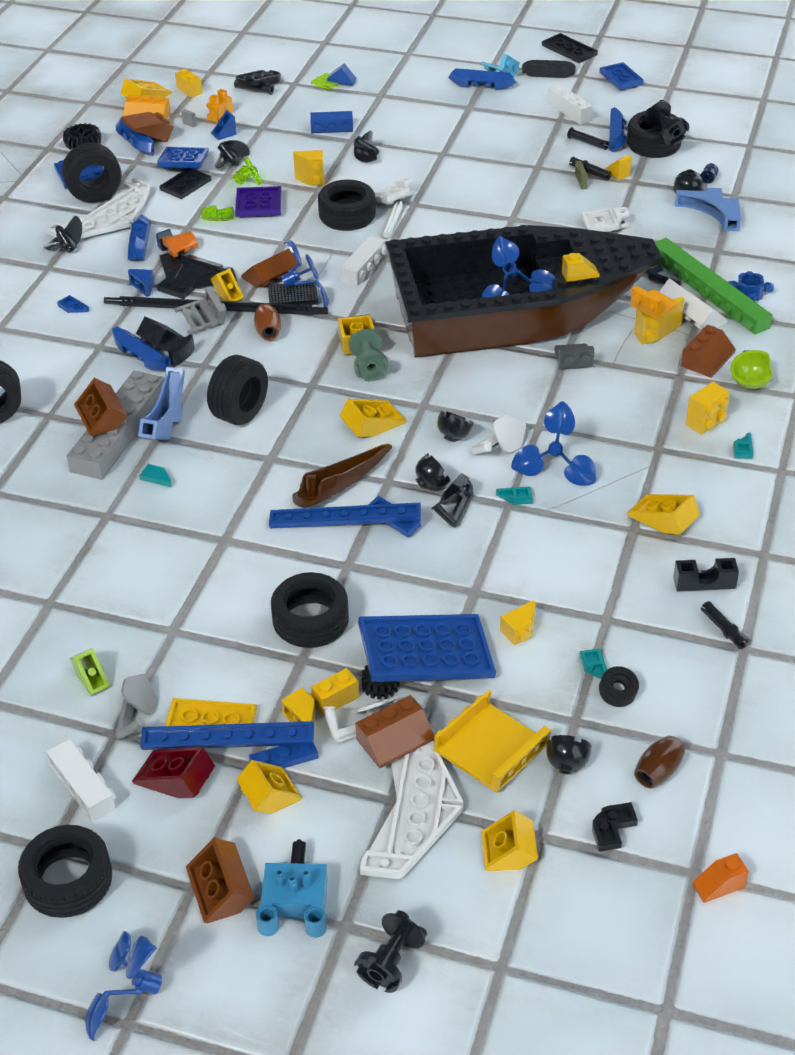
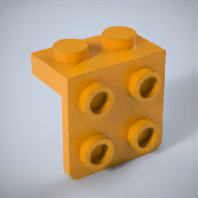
[630,286,677,319]

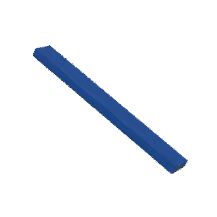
[269,502,421,529]
[140,721,315,750]

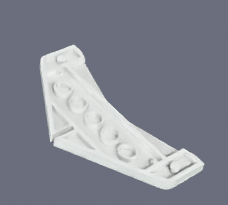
[45,177,151,239]
[360,741,464,879]

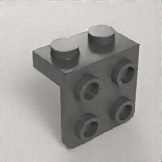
[554,343,594,369]

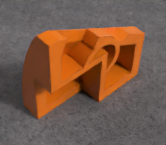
[162,231,198,257]

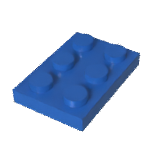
[599,62,644,90]

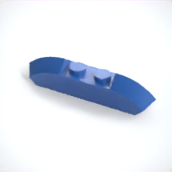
[448,68,517,90]
[609,107,627,152]
[115,119,155,156]
[128,214,151,261]
[112,326,171,370]

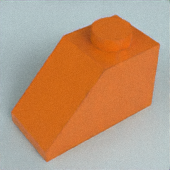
[692,853,749,903]

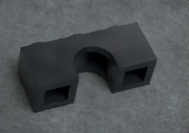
[673,558,739,592]

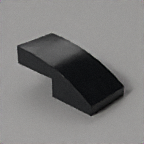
[168,334,195,367]

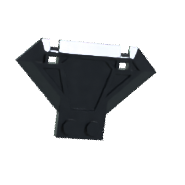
[157,252,237,299]

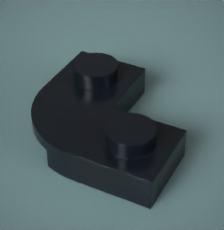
[592,802,638,852]

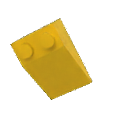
[121,78,172,99]
[634,297,685,345]
[340,399,406,438]
[627,494,700,535]

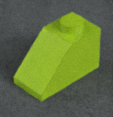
[69,648,110,695]

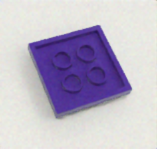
[235,186,282,218]

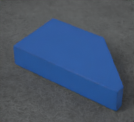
[57,295,89,313]

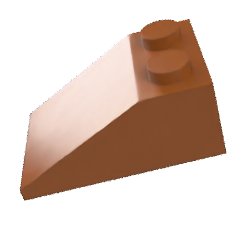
[120,112,174,142]

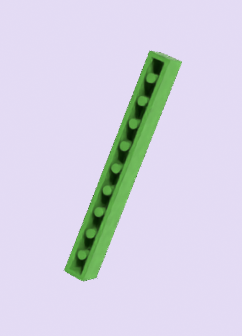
[655,238,772,335]

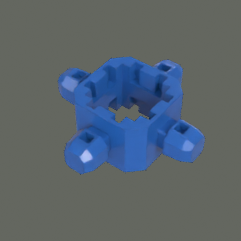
[728,271,774,301]

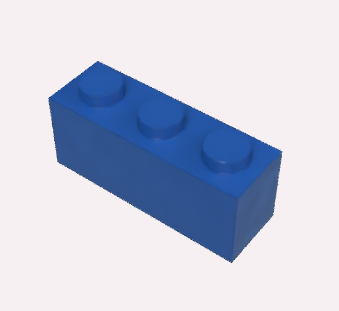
[310,111,353,134]

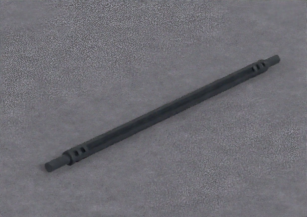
[104,296,329,315]

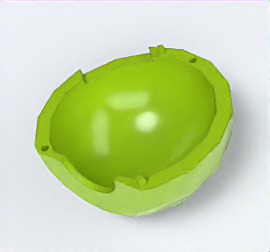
[730,350,773,389]

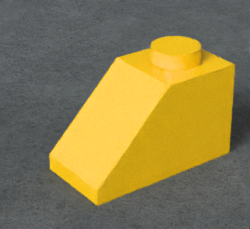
[562,253,600,282]
[211,269,244,302]
[500,600,536,645]
[281,687,316,722]

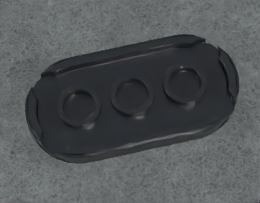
[522,60,576,78]
[235,70,281,86]

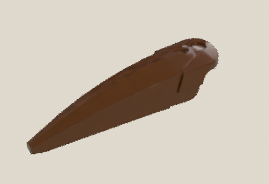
[292,444,392,507]

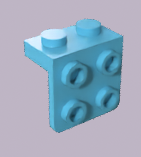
[481,54,520,78]

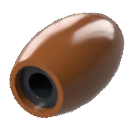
[254,303,281,341]

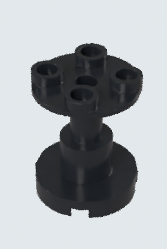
[645,100,689,145]
[354,910,427,993]

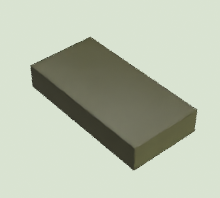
[575,161,588,189]

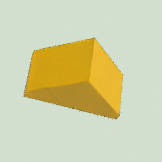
[605,155,632,180]

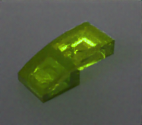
[201,205,234,221]

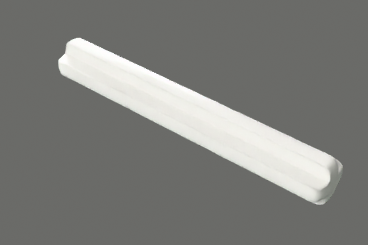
[383,201,403,239]

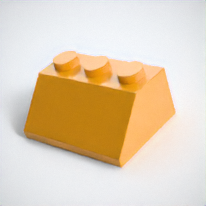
[123,94,171,119]

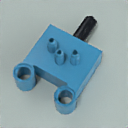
[256,839,328,938]

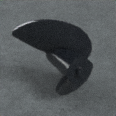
[354,130,379,163]
[215,140,250,168]
[44,216,82,253]

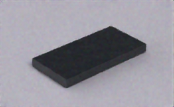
[542,33,598,63]

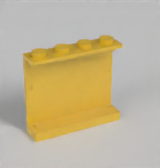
[433,690,552,793]

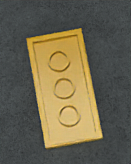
[165,698,257,726]

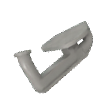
[115,674,157,739]

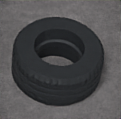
[62,143,122,203]
[207,354,268,425]

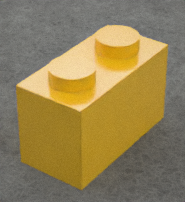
[175,69,202,98]
[311,668,359,716]

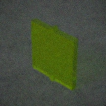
[311,73,340,91]

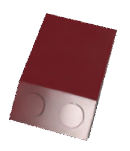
[132,747,215,798]

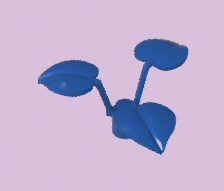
[482,236,556,298]
[281,240,329,307]
[511,401,596,486]
[85,931,162,1041]

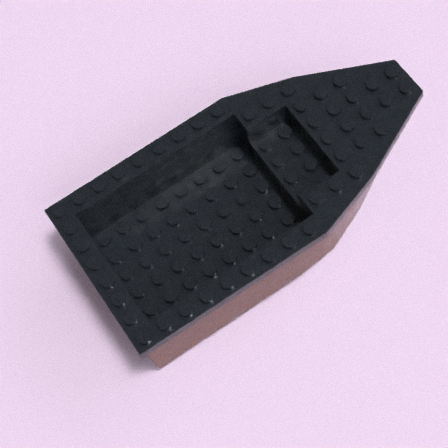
[385,225,662,358]

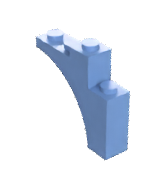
[675,188,741,231]
[138,367,185,440]

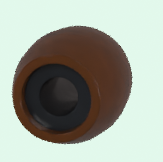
[634,735,685,789]

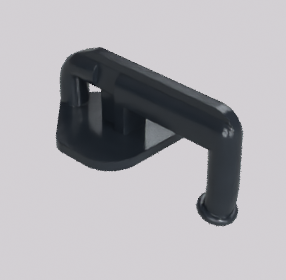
[431,473,473,528]

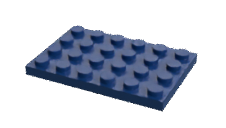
[358,614,496,682]

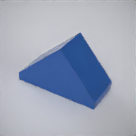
[327,63,356,86]
[211,110,237,140]
[128,269,154,297]

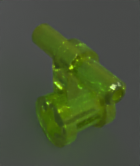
[233,157,263,185]

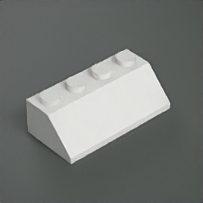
[659,278,729,330]

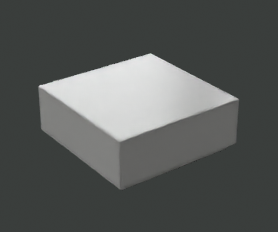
[181,109,196,127]

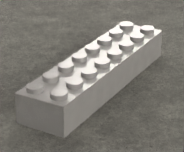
[67,370,164,480]

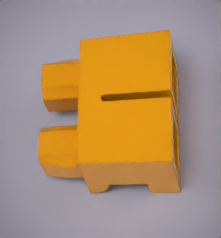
[206,89,233,123]

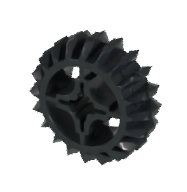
[63,123,102,150]

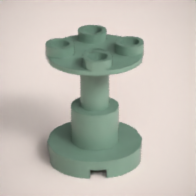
[349,328,389,382]

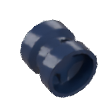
[701,163,719,184]

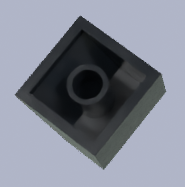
[136,316,184,352]

